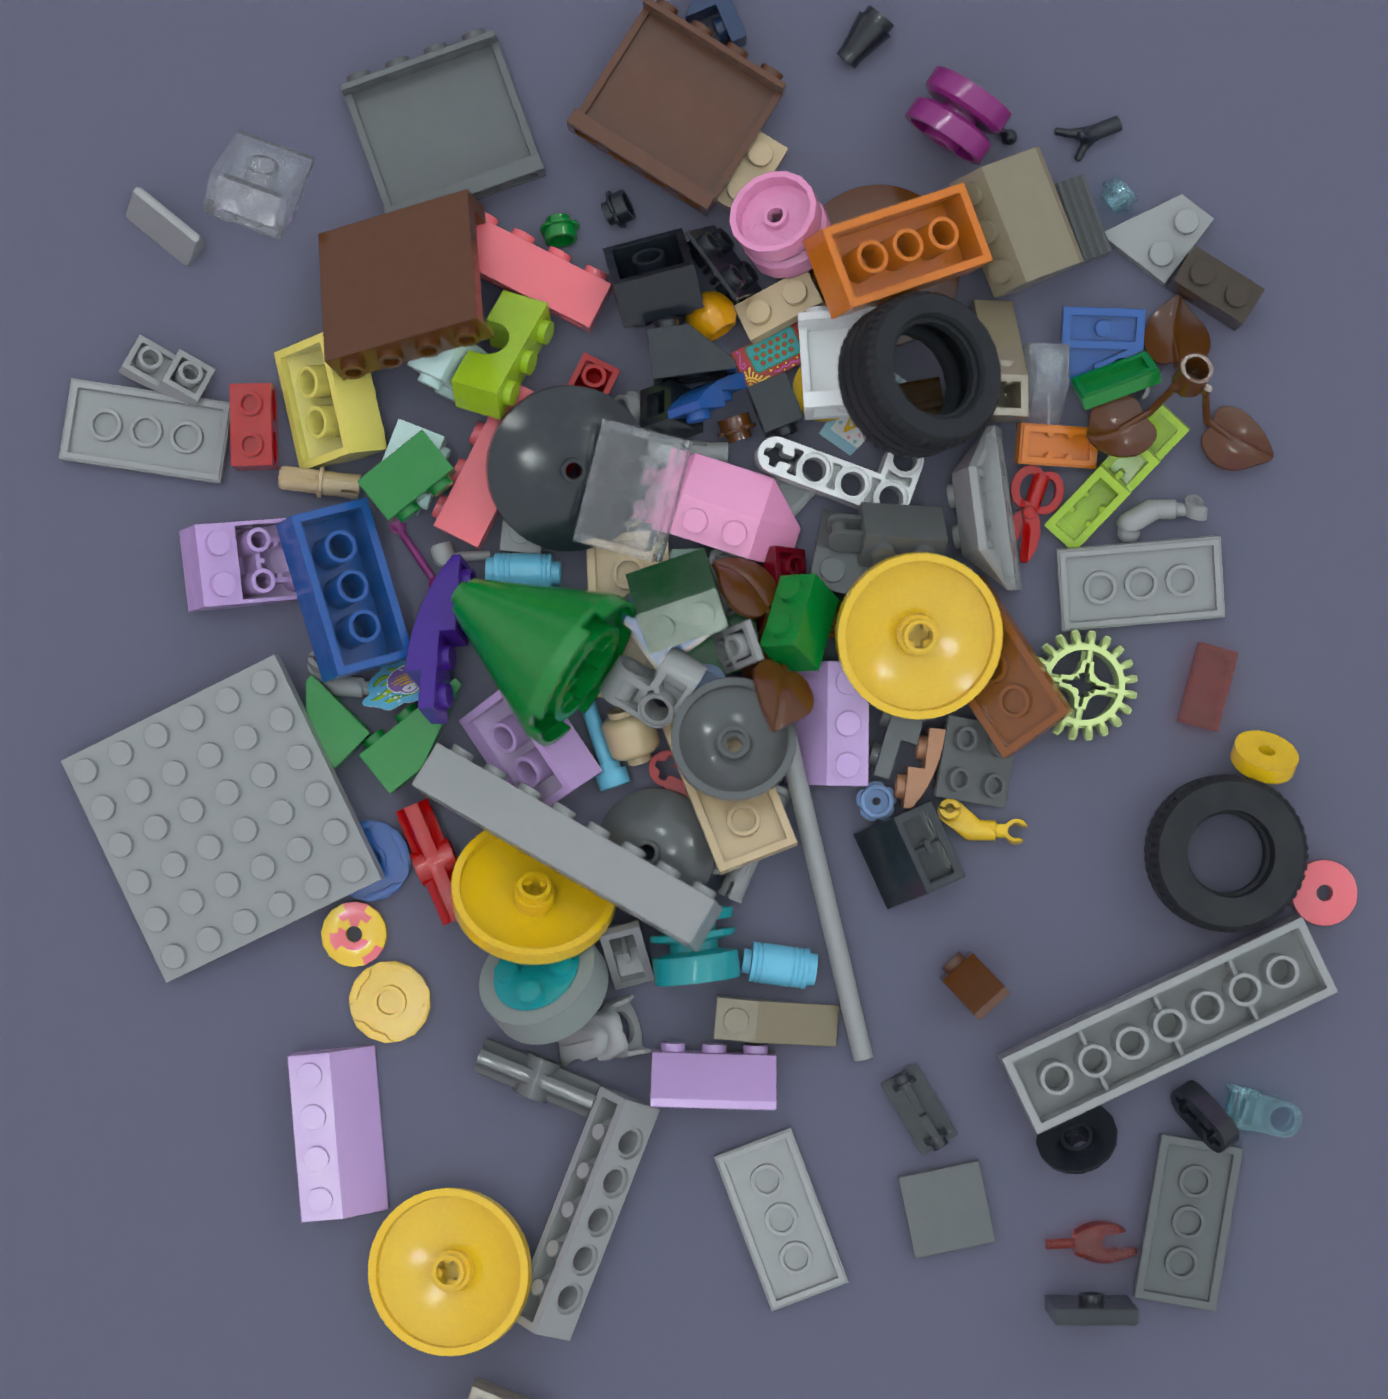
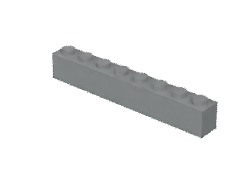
[411,743,723,952]

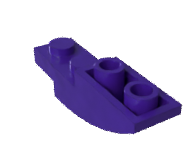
[405,554,477,724]

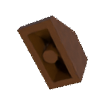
[939,951,1011,1021]

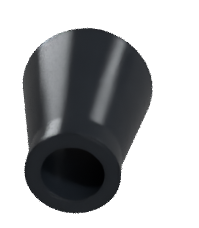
[836,5,894,69]

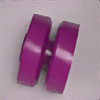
[905,66,1012,165]

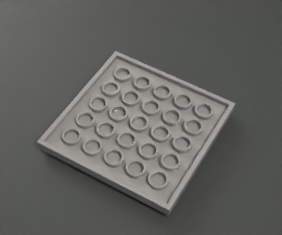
[61,654,385,983]

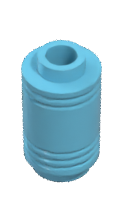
[485,553,562,587]
[740,941,818,989]

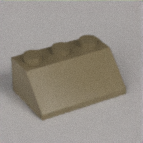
[949,147,1084,298]

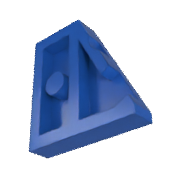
[1058,306,1146,386]

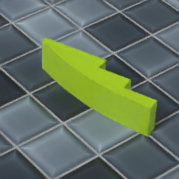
[1044,404,1190,548]

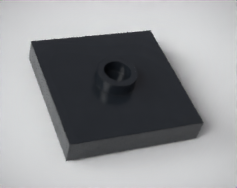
[1045,1291,1139,1326]

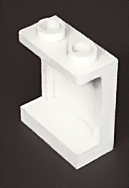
[797,306,876,420]

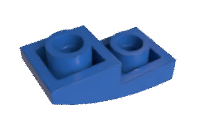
[667,373,747,424]

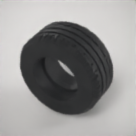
[1144,775,1309,933]

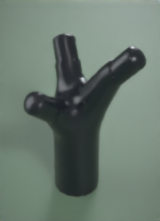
[1054,116,1122,161]

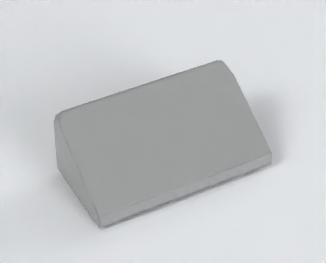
[126,187,207,266]

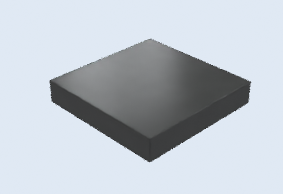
[898,1159,996,1259]

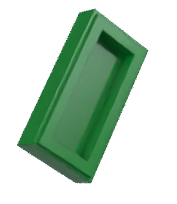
[1070,351,1162,411]

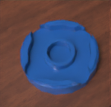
[349,820,411,902]

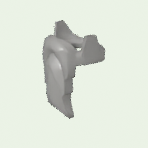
[557,994,652,1067]

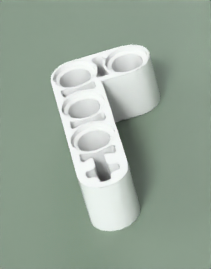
[754,436,924,510]

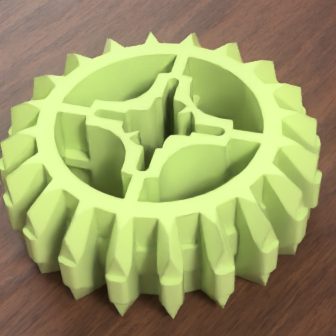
[1038,630,1138,741]

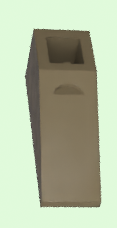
[972,299,1029,423]

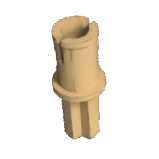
[278,466,361,500]

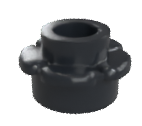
[601,189,636,228]

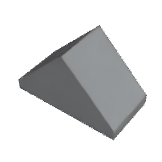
[600,918,654,990]

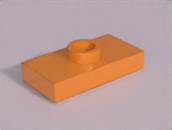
[1014,422,1098,469]

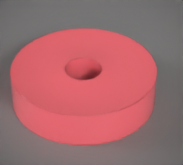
[1291,860,1358,926]

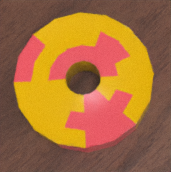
[321,901,388,967]

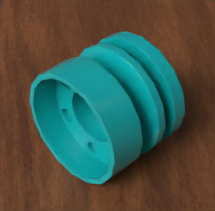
[648,905,741,987]

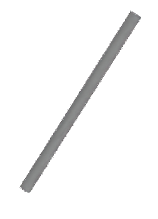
[785,737,873,1061]

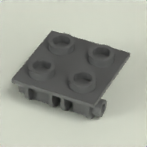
[932,715,1014,808]

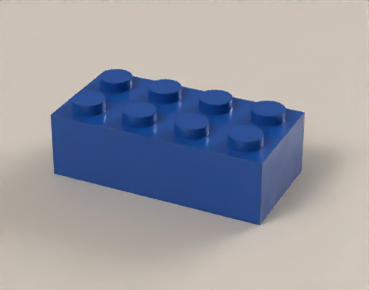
[276,497,410,683]

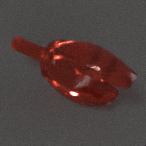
[1045,1220,1137,1264]

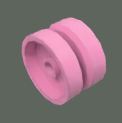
[729,171,832,278]

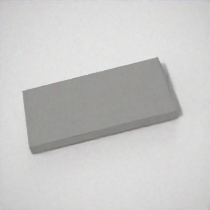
[59,378,230,485]
[1055,535,1225,632]
[714,1126,849,1311]

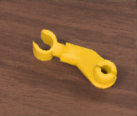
[937,798,1028,845]

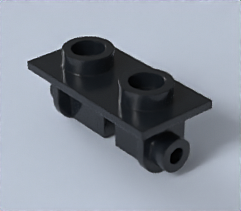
[881,1063,958,1155]

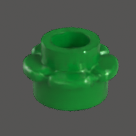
[540,213,580,248]

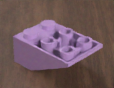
[179,518,298,612]

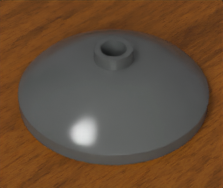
[671,677,797,801]
[600,788,716,887]

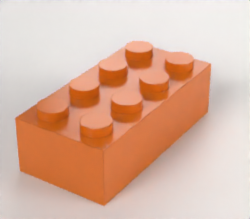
[803,182,993,320]

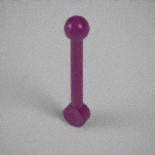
[389,519,437,588]

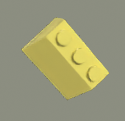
[274,332,387,469]

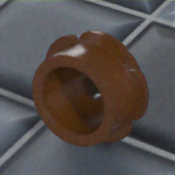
[717,412,756,444]

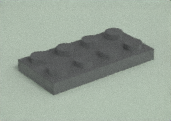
[1132,1133,1243,1312]

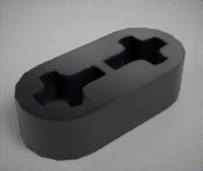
[1171,1080,1240,1153]

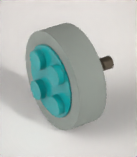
[479,944,609,1045]

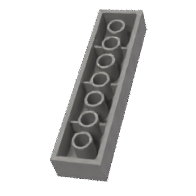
[997,915,1338,1134]

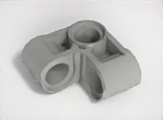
[599,647,708,728]

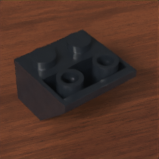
[853,800,966,909]

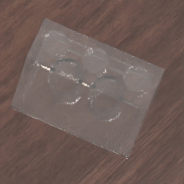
[573,419,693,562]

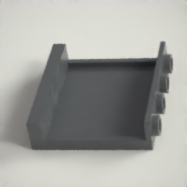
[340,28,546,213]

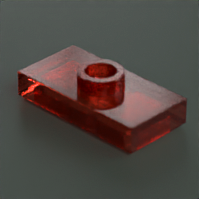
[1176,642,1239,732]

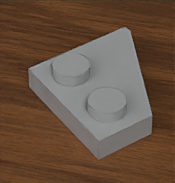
[1105,194,1214,286]

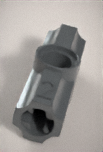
[473,1037,601,1117]

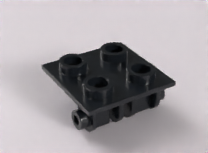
[685,225,762,305]

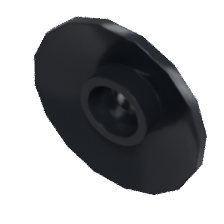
[1036,1105,1118,1174]

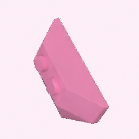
[635,453,801,562]

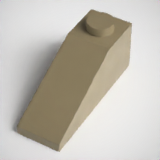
[713,994,839,1047]

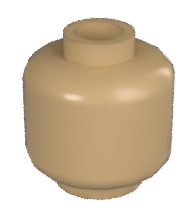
[602,707,661,766]

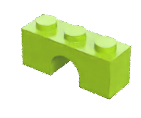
[451,290,554,420]

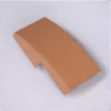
[894,727,946,809]

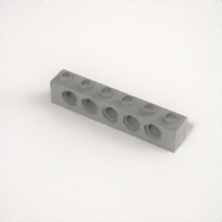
[516,1086,660,1341]

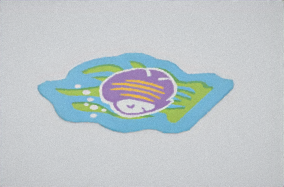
[362,659,419,710]

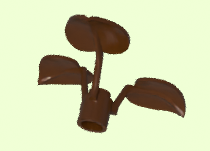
[1086,295,1274,471]
[711,557,843,733]

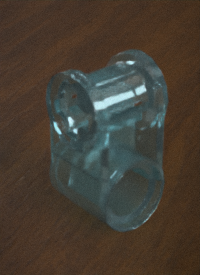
[1225,1082,1302,1138]

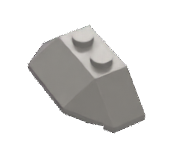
[947,425,1023,591]

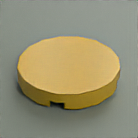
[349,961,431,1043]

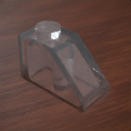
[1016,343,1069,431]

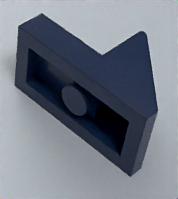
[685,0,747,47]

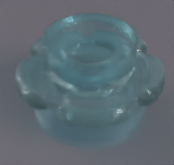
[1100,176,1138,214]

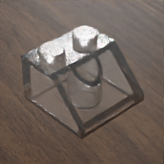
[203,130,315,240]

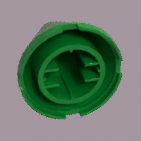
[451,578,636,746]

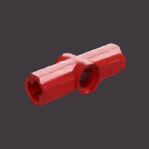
[395,798,458,926]

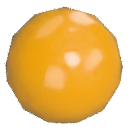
[685,291,737,342]

